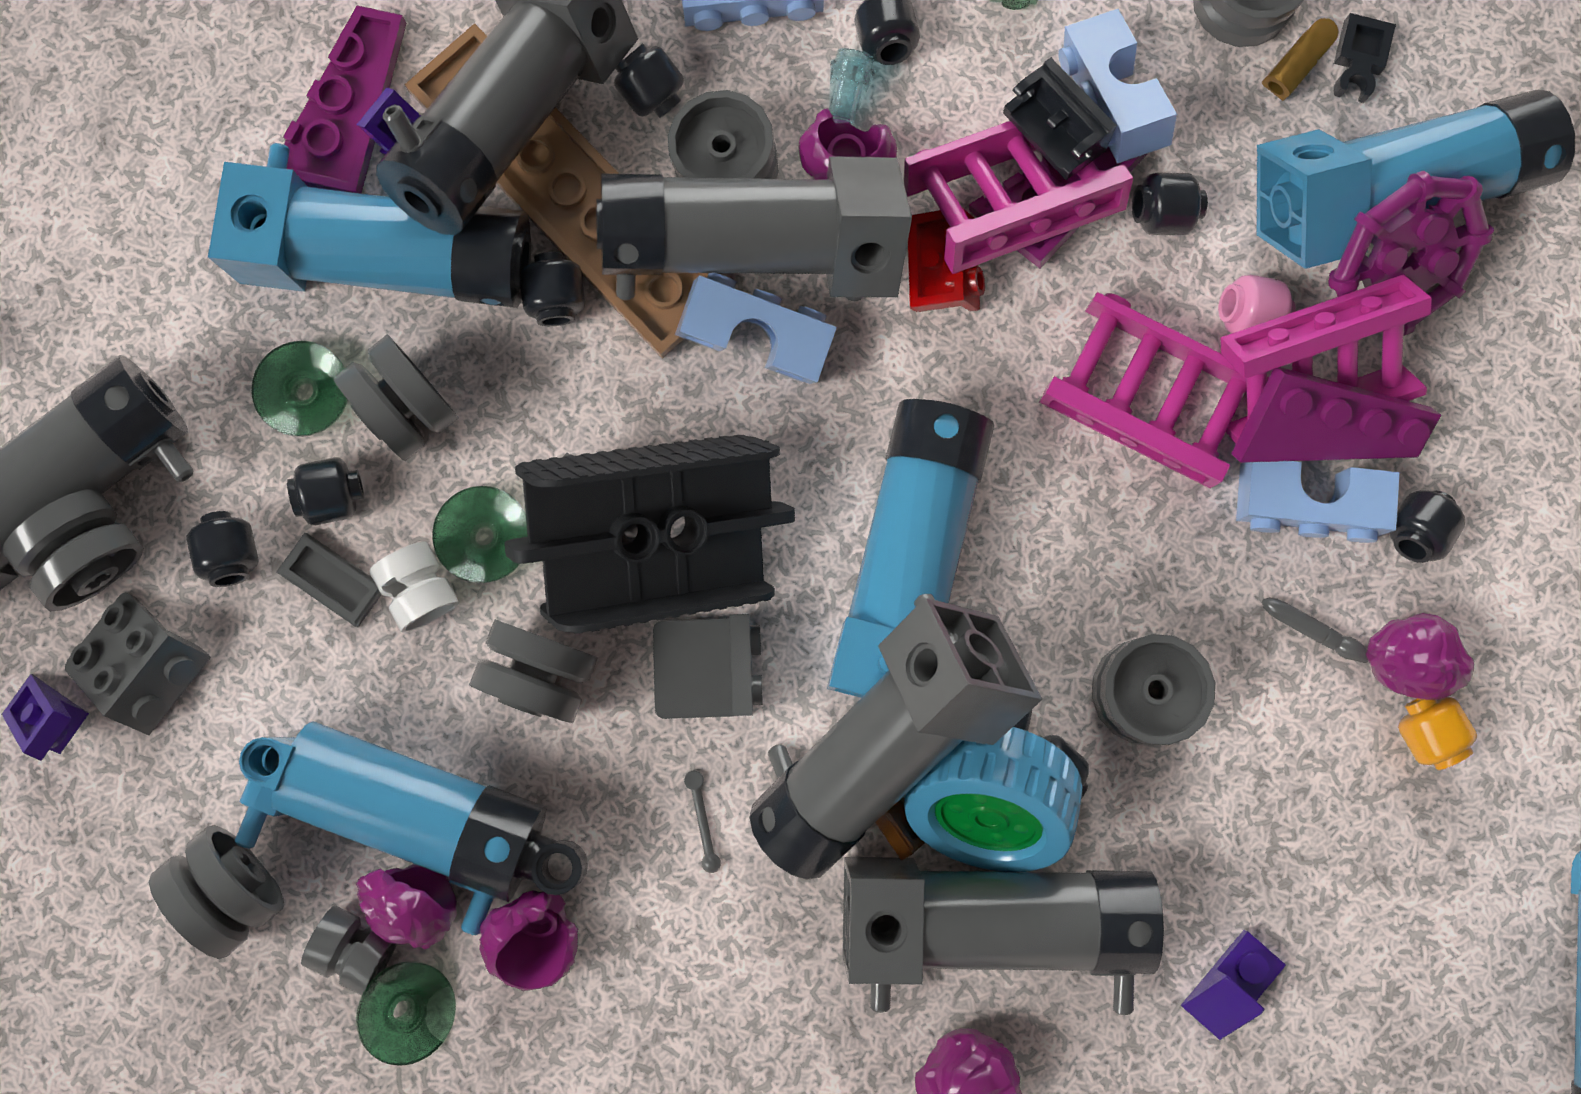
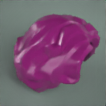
[798,108,897,180]
[1366,613,1474,700]
[356,864,457,950]
[479,890,578,992]
[915,1028,1022,1094]

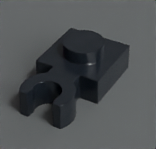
[1334,13,1396,103]

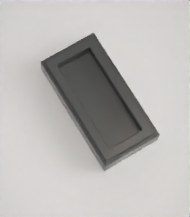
[277,533,381,627]

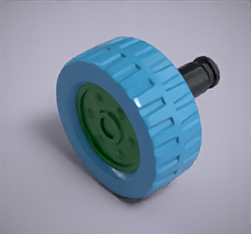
[904,710,1082,872]

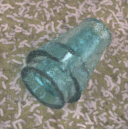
[829,48,876,124]

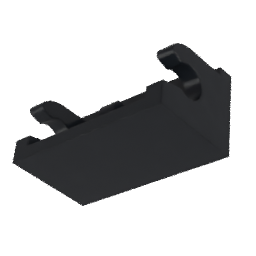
[1003,57,1117,180]

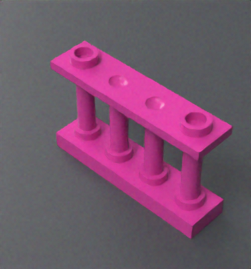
[904,121,1133,274]
[1220,274,1432,443]
[1039,292,1269,489]

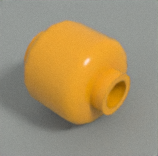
[1398,697,1477,770]

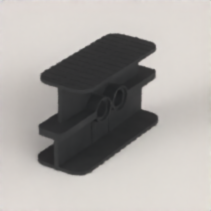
[504,435,795,634]

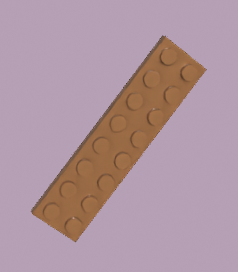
[404,23,708,359]

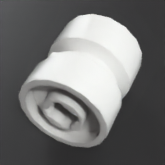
[369,541,459,632]

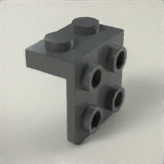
[65,593,211,735]
[653,614,763,719]

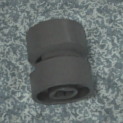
[301,905,397,997]

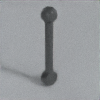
[684,770,721,873]

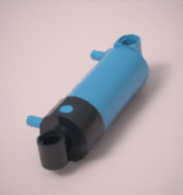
[235,721,588,936]

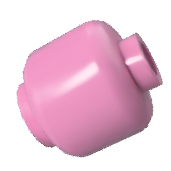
[1218,275,1296,334]

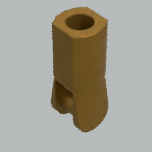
[1261,18,1339,101]

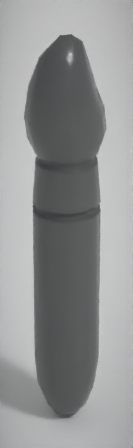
[1262,598,1368,663]

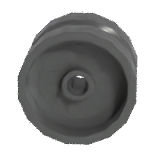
[1193,0,1304,47]
[667,90,779,179]
[333,334,459,461]
[2,489,144,612]
[469,619,598,723]
[1092,634,1216,745]
[148,825,284,959]

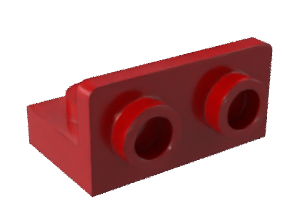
[908,208,985,312]

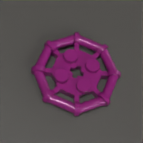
[1328,171,1494,336]

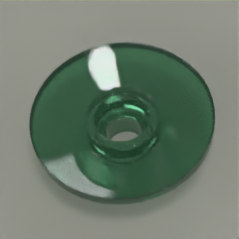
[251,341,348,437]
[432,486,527,583]
[356,961,456,1066]

